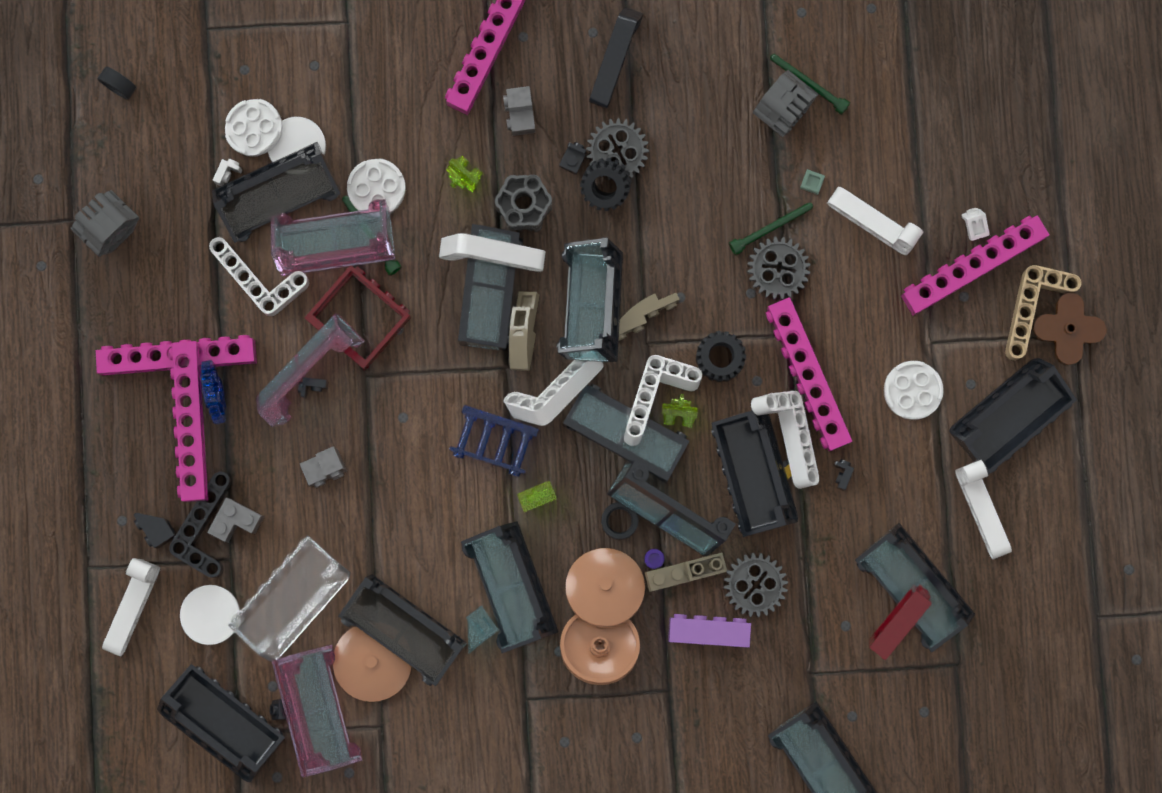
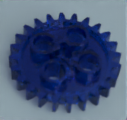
[200,360,226,424]

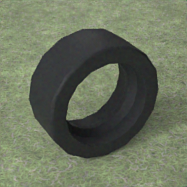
[97,66,137,100]
[601,502,639,540]

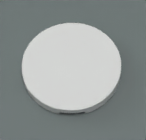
[225,99,282,156]
[268,117,326,175]
[347,159,406,217]
[884,361,943,420]
[180,585,240,645]

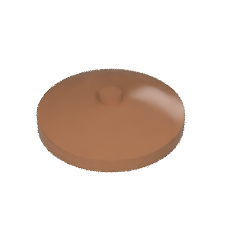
[566,548,645,627]
[560,614,640,685]
[333,622,412,702]

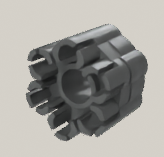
[753,70,818,137]
[495,175,552,232]
[70,190,139,257]

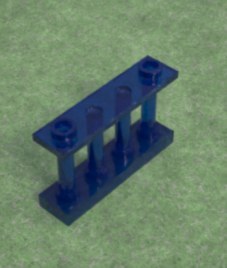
[449,405,539,477]

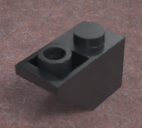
[134,513,176,549]

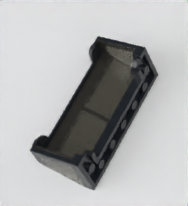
[212,142,341,243]
[338,574,468,686]

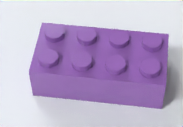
[668,614,751,647]

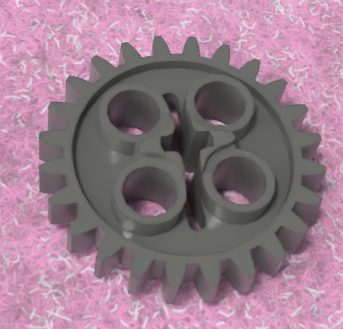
[586,118,649,181]
[747,237,811,300]
[723,553,788,617]

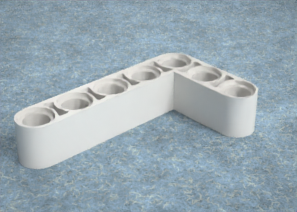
[827,187,923,255]
[439,234,546,272]
[209,237,309,316]
[504,350,604,426]
[624,355,702,446]
[751,391,819,489]
[955,460,1012,559]
[102,558,160,657]

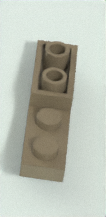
[509,292,540,371]
[619,293,680,341]
[645,553,727,592]

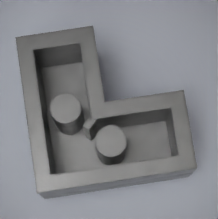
[503,86,535,136]
[300,446,347,488]
[207,497,264,543]

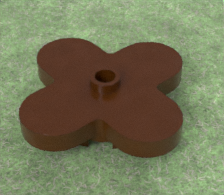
[1033,293,1107,365]

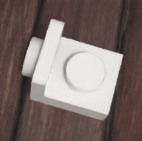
[213,159,242,186]
[962,208,990,241]

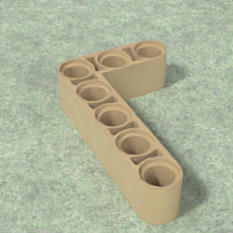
[1005,265,1081,361]

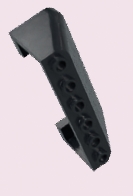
[949,358,1077,475]
[711,410,798,537]
[157,664,285,783]

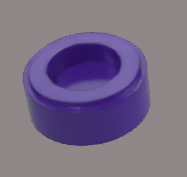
[644,549,664,569]

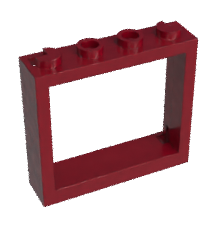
[305,265,411,371]
[869,585,932,661]

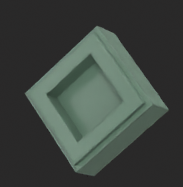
[800,169,825,195]

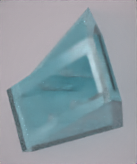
[466,606,500,654]

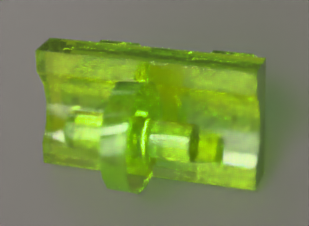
[446,156,483,192]
[662,394,698,427]
[517,481,557,512]

